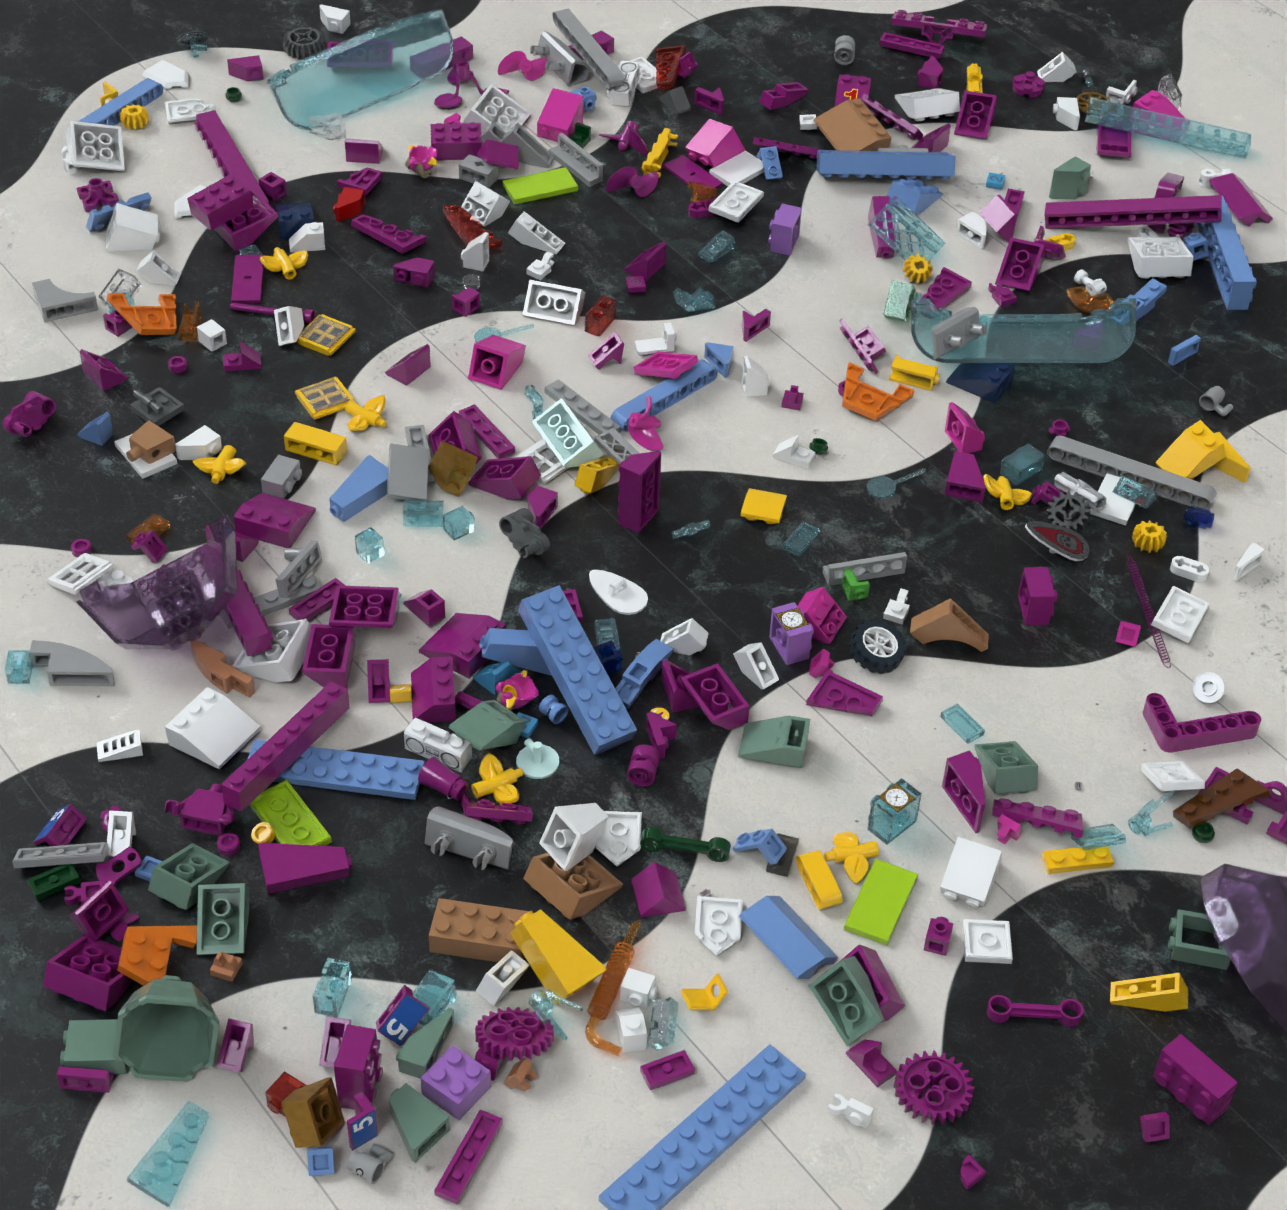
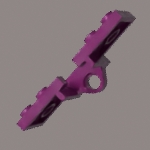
[891,10,987,44]
[1197,767,1287,844]

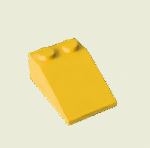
[1156,420,1226,479]

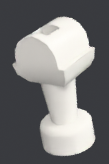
[61,145,80,174]
[1199,168,1231,188]
[1074,269,1107,297]

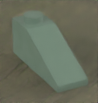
[396,1008,454,1079]

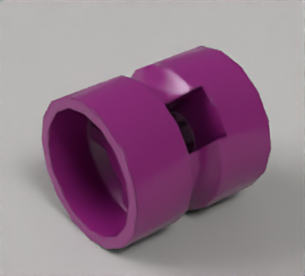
[627,745,660,786]

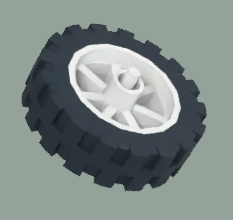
[849,619,907,674]

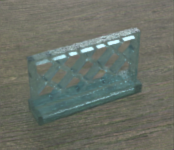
[867,195,945,270]

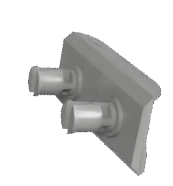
[530,31,591,87]
[931,307,988,360]
[424,806,513,870]

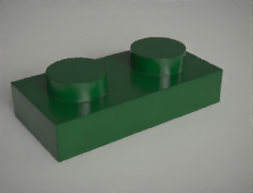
[27,864,81,901]

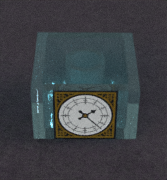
[867,778,922,845]

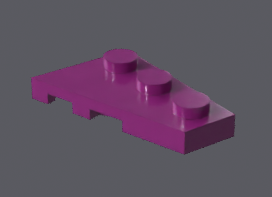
[461,795,533,824]

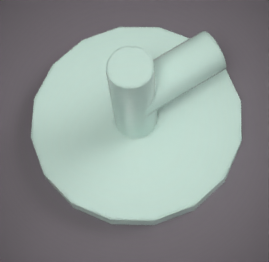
[516,738,559,779]

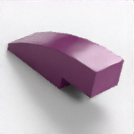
[759,82,809,110]

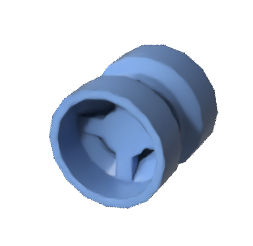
[539,695,569,724]

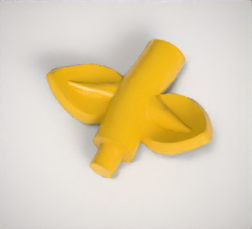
[260,247,308,280]
[345,395,387,431]
[193,445,246,484]
[984,474,1032,510]
[471,753,524,804]
[824,832,879,884]

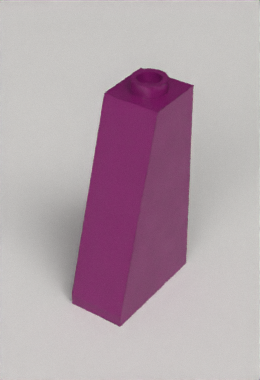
[868,196,896,258]
[258,843,352,894]

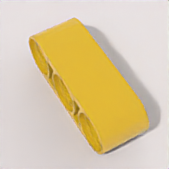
[796,850,842,910]

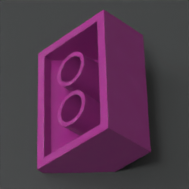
[428,411,482,464]
[302,624,356,688]
[411,656,456,723]
[681,663,750,730]
[840,944,905,1023]

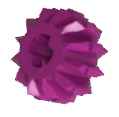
[1168,223,1195,241]

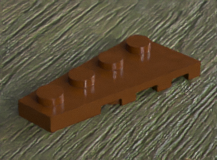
[1173,768,1270,828]

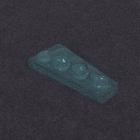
[127,1100,209,1208]

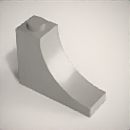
[32,279,98,323]

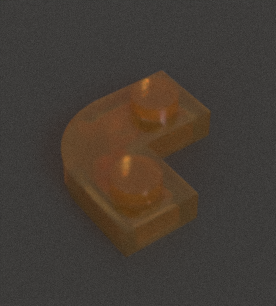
[1066,286,1115,313]

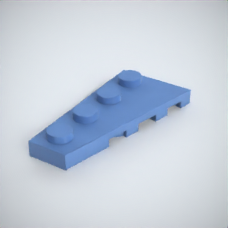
[86,192,152,232]

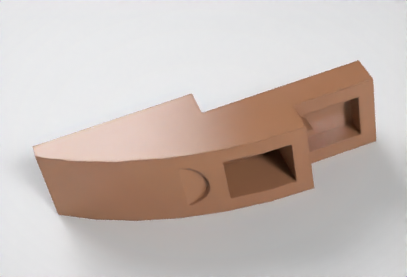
[190,638,255,698]

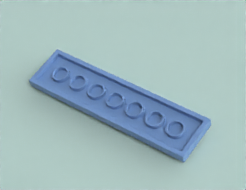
[248,740,425,800]

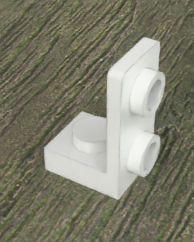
[1105,80,1138,109]

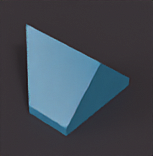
[472,661,522,696]

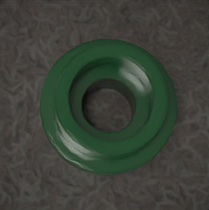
[225,87,242,102]
[809,438,828,455]
[1192,822,1215,843]

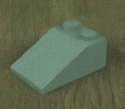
[975,741,1038,795]
[148,843,230,910]
[197,883,250,955]
[808,956,884,1046]

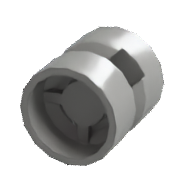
[834,35,855,65]

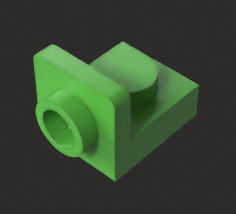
[841,569,870,601]

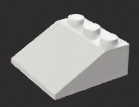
[463,84,531,133]
[895,88,960,121]
[66,121,125,171]
[1128,237,1193,279]
[233,619,311,683]
[165,687,261,769]

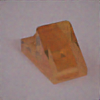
[687,181,718,202]

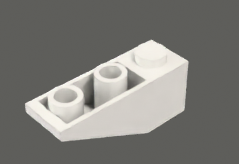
[508,211,565,254]

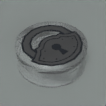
[462,274,480,290]

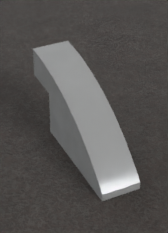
[480,121,554,168]
[29,640,115,686]

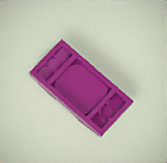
[1096,114,1131,158]

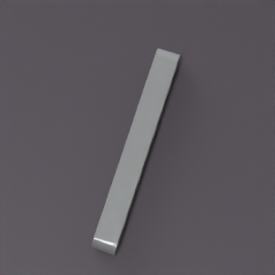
[552,8,624,89]
[1047,436,1217,511]

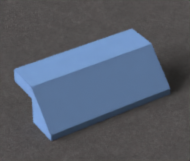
[739,896,838,979]

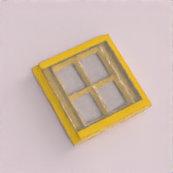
[296,314,356,356]
[295,377,355,420]

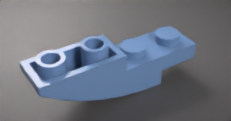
[1108,278,1167,326]
[615,639,674,709]

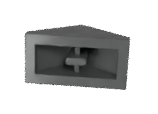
[659,86,691,115]

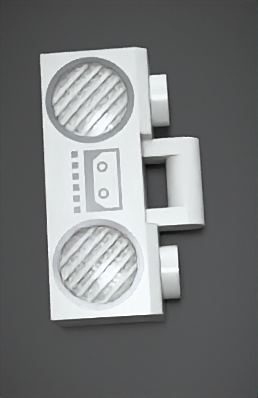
[605,61,641,106]
[404,718,472,773]

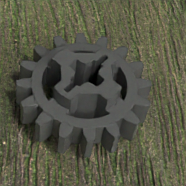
[1047,490,1090,532]

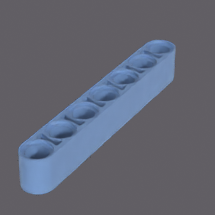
[78,78,163,126]
[611,360,718,431]

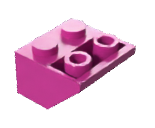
[798,587,847,644]

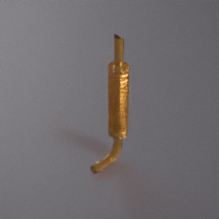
[585,921,642,1056]

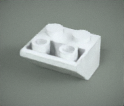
[459,181,510,227]

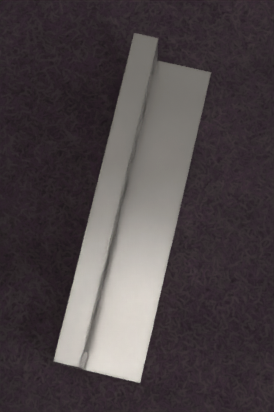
[549,133,603,187]
[595,428,640,465]
[822,552,907,586]

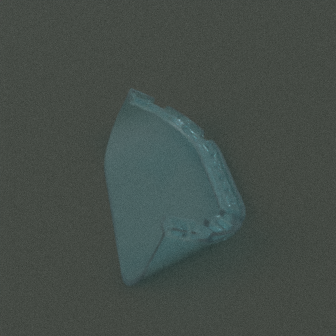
[267,9,454,130]
[911,298,1136,363]

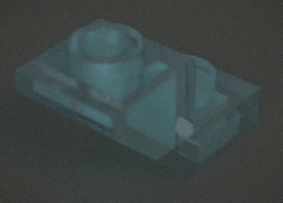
[673,287,716,312]

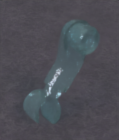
[525,385,544,419]

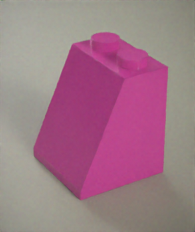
[537,88,583,144]
[685,119,745,167]
[468,335,526,389]

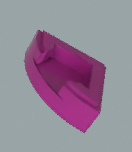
[960,1155,986,1190]

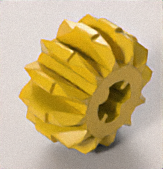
[120,104,149,130]
[902,253,933,284]
[1132,520,1167,553]

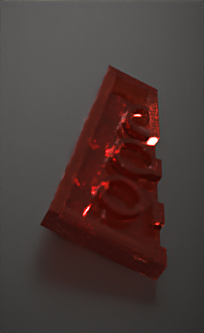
[655,45,687,89]
[442,205,502,248]

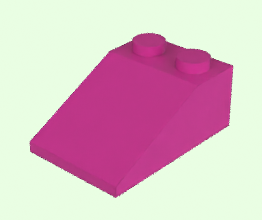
[1131,90,1190,139]

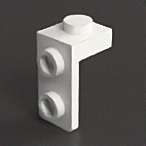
[635,322,677,355]

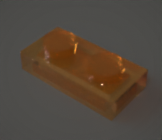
[126,513,170,544]

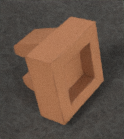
[210,951,243,982]
[503,1058,537,1091]

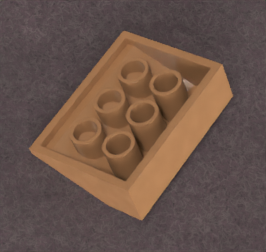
[814,98,892,151]

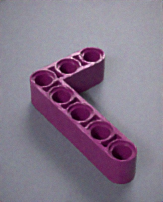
[1147,172,1184,233]
[1142,693,1261,753]

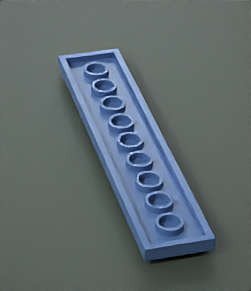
[599,1044,806,1210]

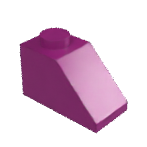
[227,55,264,82]
[526,485,558,530]

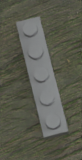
[545,379,621,440]
[220,575,322,629]

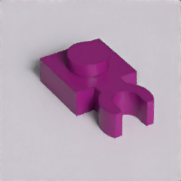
[988,281,1017,307]
[64,880,105,906]

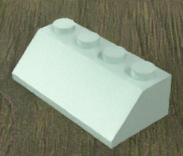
[532,398,604,467]

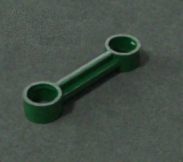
[640,827,731,862]

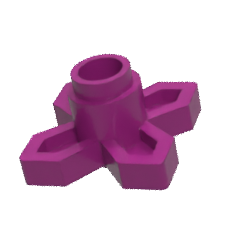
[76,178,119,212]

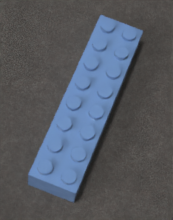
[817,150,956,179]
[1196,196,1257,310]
[518,585,637,756]

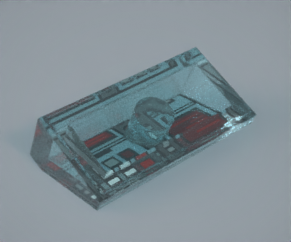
[1112,476,1157,509]

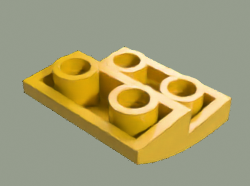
[741,488,787,524]

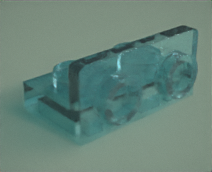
[403,501,444,527]

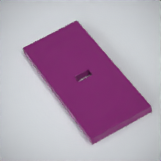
[663,155,723,195]
[231,255,264,303]

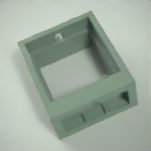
[1168,909,1234,970]

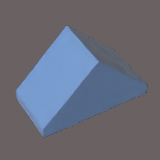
[704,342,734,378]
[77,412,113,446]

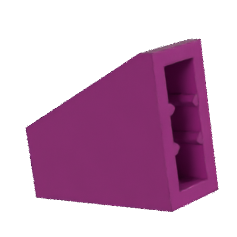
[945,451,986,503]

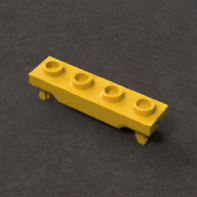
[642,128,678,178]

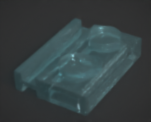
[1071,824,1126,850]

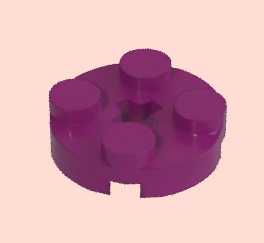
[1012,71,1045,97]

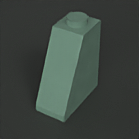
[389,1083,450,1163]

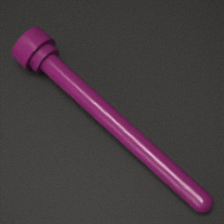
[230,303,315,324]

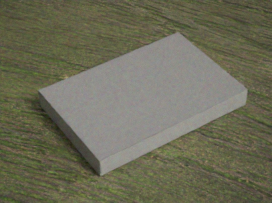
[387,443,429,503]

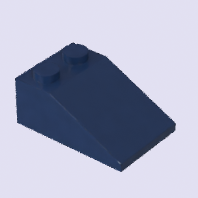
[275,202,314,239]
[946,360,1015,403]

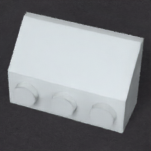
[523,280,586,325]

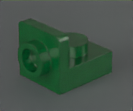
[569,122,591,148]

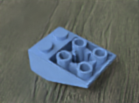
[887,178,943,213]

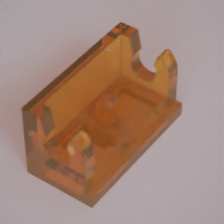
[178,302,202,341]

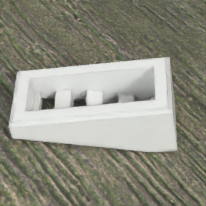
[1232,543,1265,582]
[97,730,143,762]

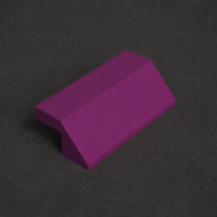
[1209,173,1273,227]

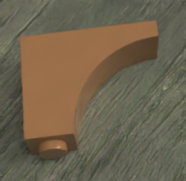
[910,598,989,652]

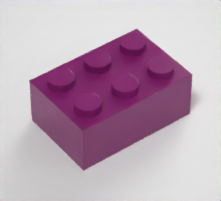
[430,122,482,160]
[187,174,254,231]
[334,1024,383,1110]
[1153,1034,1238,1125]

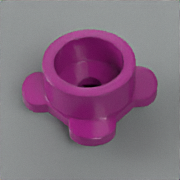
[1048,420,1070,437]

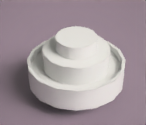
[1193,672,1225,703]

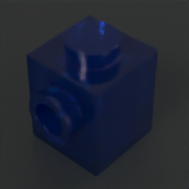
[593,640,623,675]

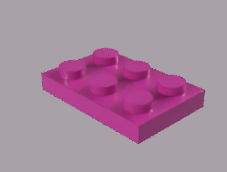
[633,351,699,379]

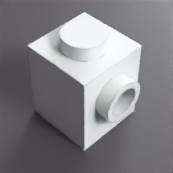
[197,319,227,352]
[620,968,658,1008]

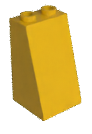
[510,909,607,1005]

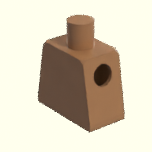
[126,420,176,464]

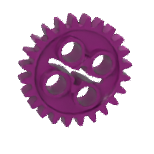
[475,1007,554,1061]
[893,1050,974,1125]

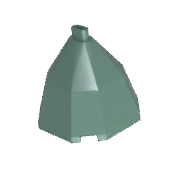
[113,975,219,1082]

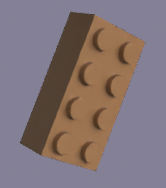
[429,898,529,962]

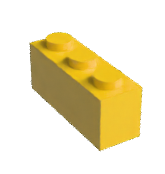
[284,422,347,466]

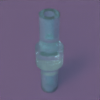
[672,519,710,539]

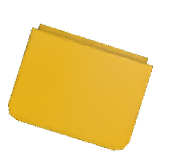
[390,684,412,703]

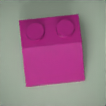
[945,402,985,453]

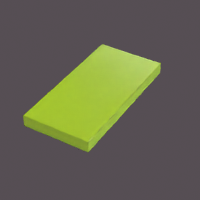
[503,167,578,205]
[249,780,332,846]
[844,858,918,946]

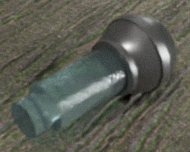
[1081,69,1093,89]

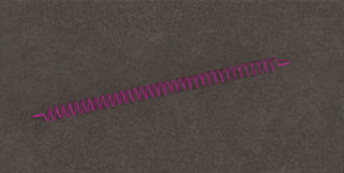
[1127,556,1171,668]

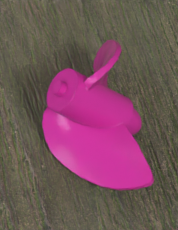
[498,51,547,80]
[628,395,664,450]

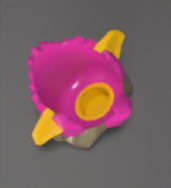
[405,145,438,178]
[496,670,539,711]

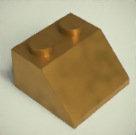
[428,441,478,497]
[281,1077,345,1148]

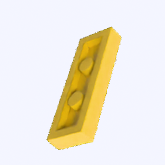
[1042,844,1114,874]

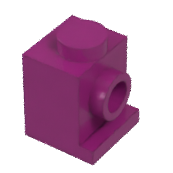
[259,172,287,202]
[452,287,480,317]
[103,310,133,337]
[923,917,954,956]

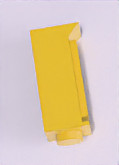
[889,354,940,391]

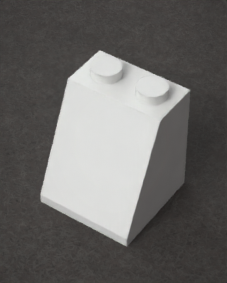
[106,203,160,252]
[539,803,609,871]
[940,837,1002,908]

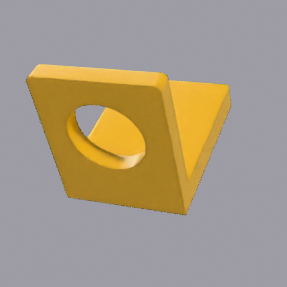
[100,82,118,107]
[681,974,728,1011]

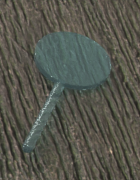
[474,324,534,342]
[867,469,926,498]

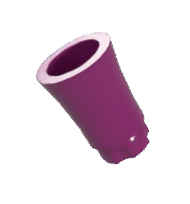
[418,757,469,801]

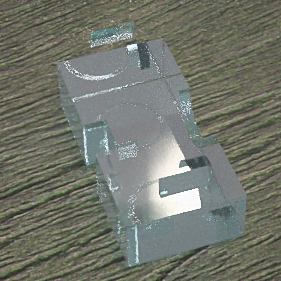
[648,997,678,1051]

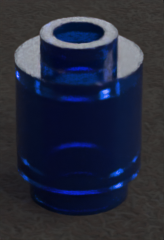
[1184,506,1214,529]

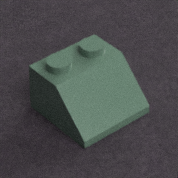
[1049,156,1091,200]

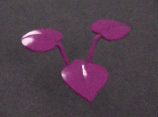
[434,61,509,108]

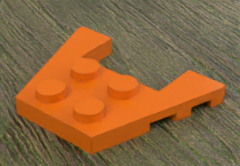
[107,293,176,335]
[842,362,915,421]
[117,925,197,986]

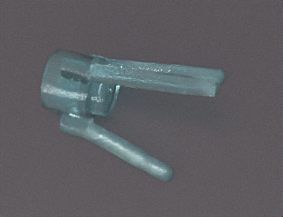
[1128,791,1175,836]
[528,990,583,1040]

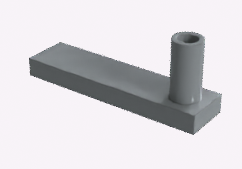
[276,541,322,598]

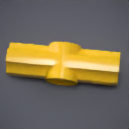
[966,64,983,93]

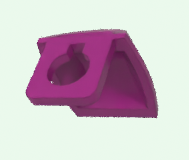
[665,52,698,78]
[1034,226,1066,260]

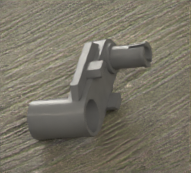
[499,508,550,558]

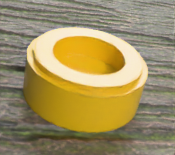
[251,822,275,844]

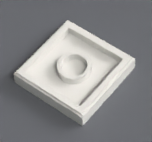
[962,919,1013,964]

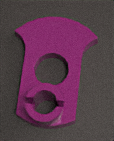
[96,847,143,887]

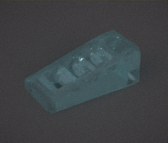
[698,230,735,263]
[594,618,622,661]

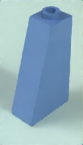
[329,455,388,522]
[479,628,552,676]

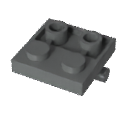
[130,387,185,426]

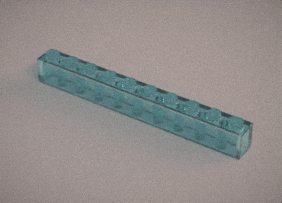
[1085,97,1251,159]

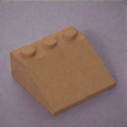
[523,853,623,920]

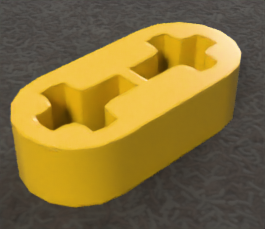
[1046,233,1076,251]

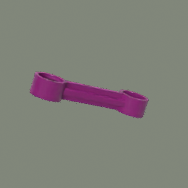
[986,995,1084,1027]

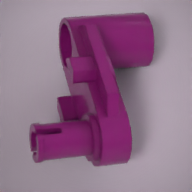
[3,391,56,437]

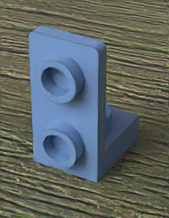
[756,146,783,180]
[732,829,787,865]

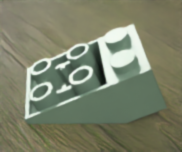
[448,700,526,750]
[738,715,810,768]

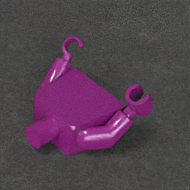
[164,784,236,836]

